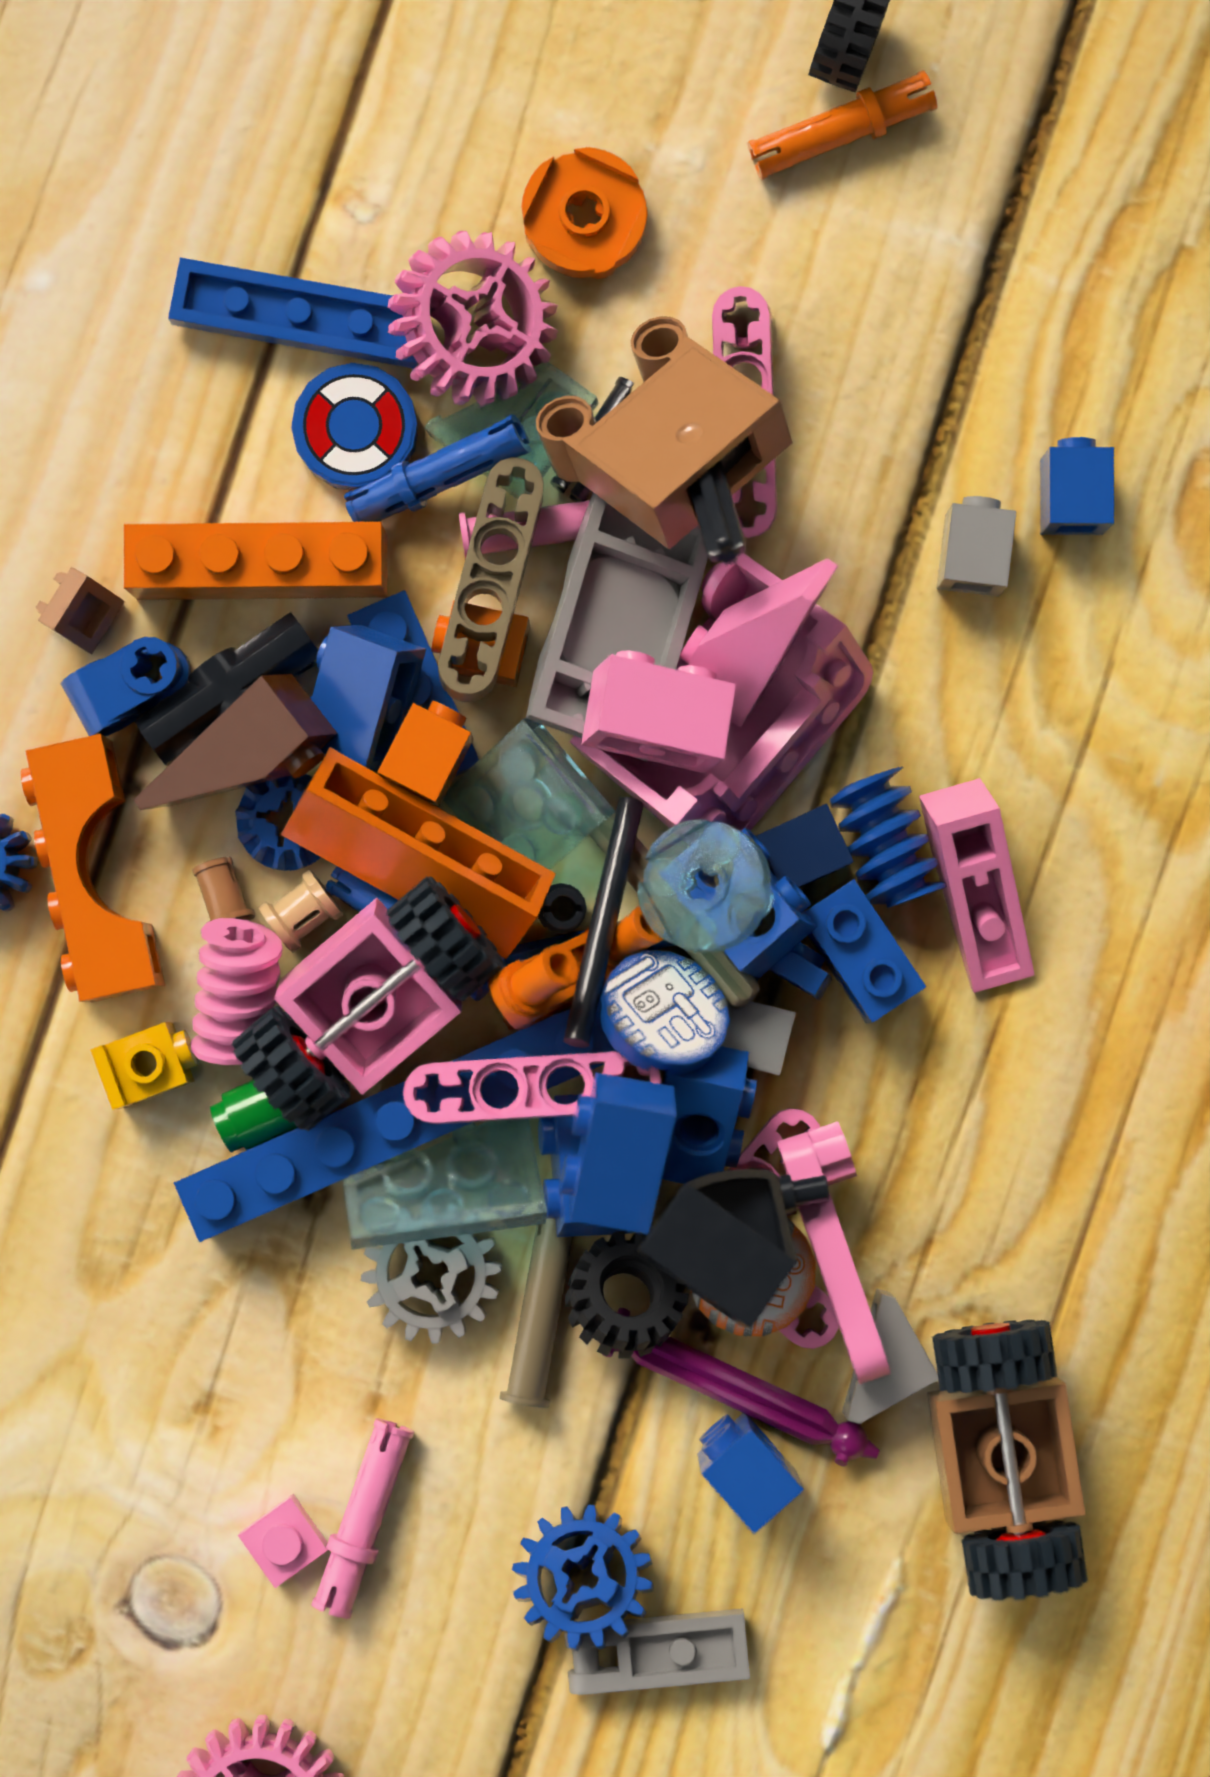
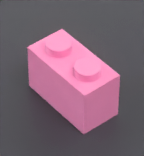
[581,651,736,773]

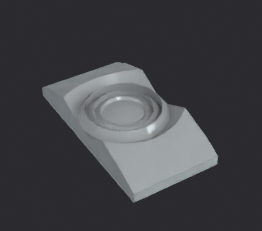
[526,492,708,761]

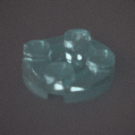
[638,819,774,953]

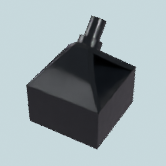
[635,1169,830,1329]

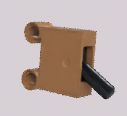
[536,316,793,565]

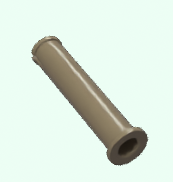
[499,1208,573,1408]

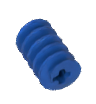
[829,766,947,908]

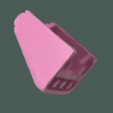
[569,553,873,846]

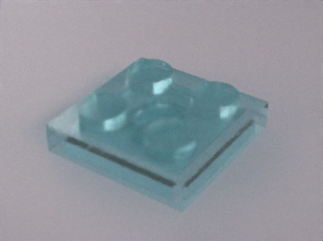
[443,718,616,870]

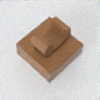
[36,566,125,655]

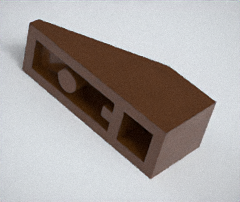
[133,674,338,810]

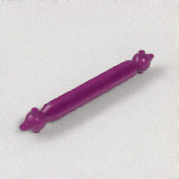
[599,1308,880,1467]

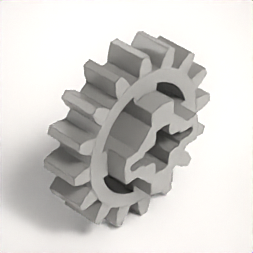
[361,1201,502,1344]

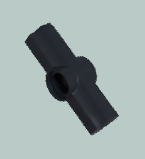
[134,612,318,767]

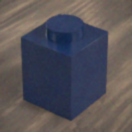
[756,803,854,888]

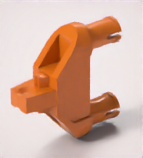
[488,903,668,1030]

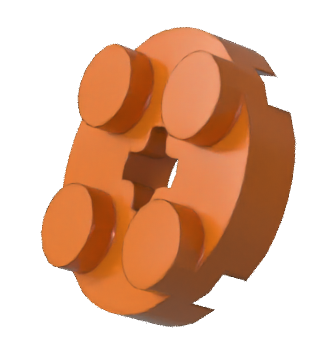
[521,147,648,279]

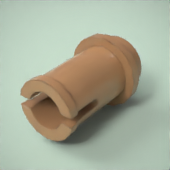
[192,857,255,922]

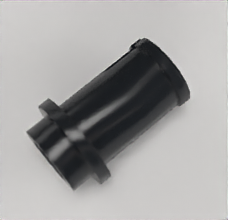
[537,883,587,934]

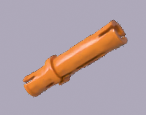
[747,70,938,180]

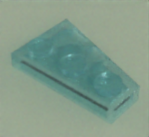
[343,1119,547,1250]

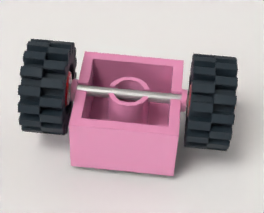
[232,876,505,1131]

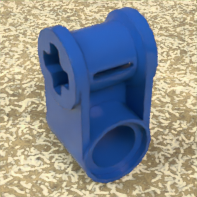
[60,637,191,737]

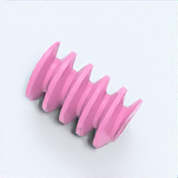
[190,918,282,1065]

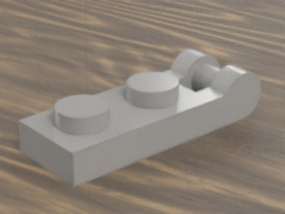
[564,1608,750,1695]

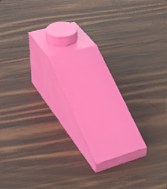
[679,559,838,727]
[919,778,1035,993]

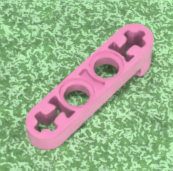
[712,286,777,538]
[403,1052,662,1124]
[777,1121,891,1384]

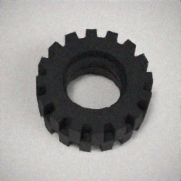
[808,0,890,93]

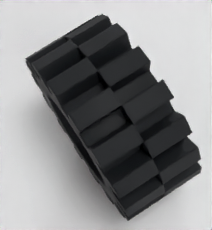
[565,1231,689,1359]

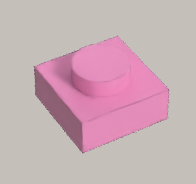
[238,1494,328,1588]

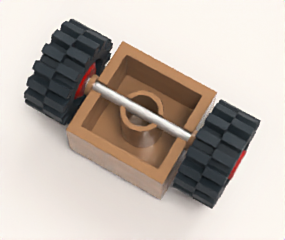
[927,1320,1088,1601]

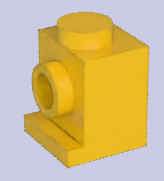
[90,1022,198,1110]

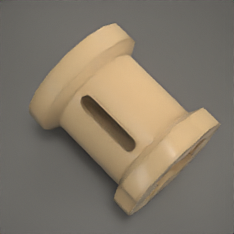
[258,869,344,953]

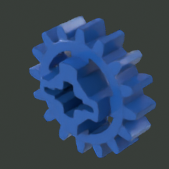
[512,1505,654,1651]

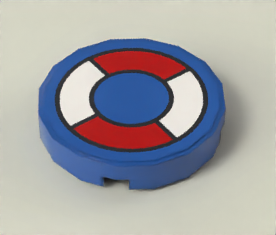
[291,363,418,490]

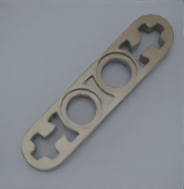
[439,457,544,702]

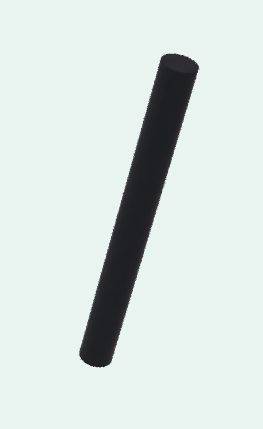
[563,797,644,1048]

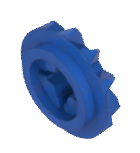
[235,774,321,871]

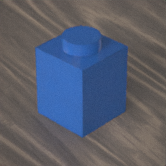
[1040,437,1114,535]

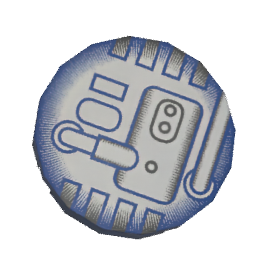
[599,950,730,1075]

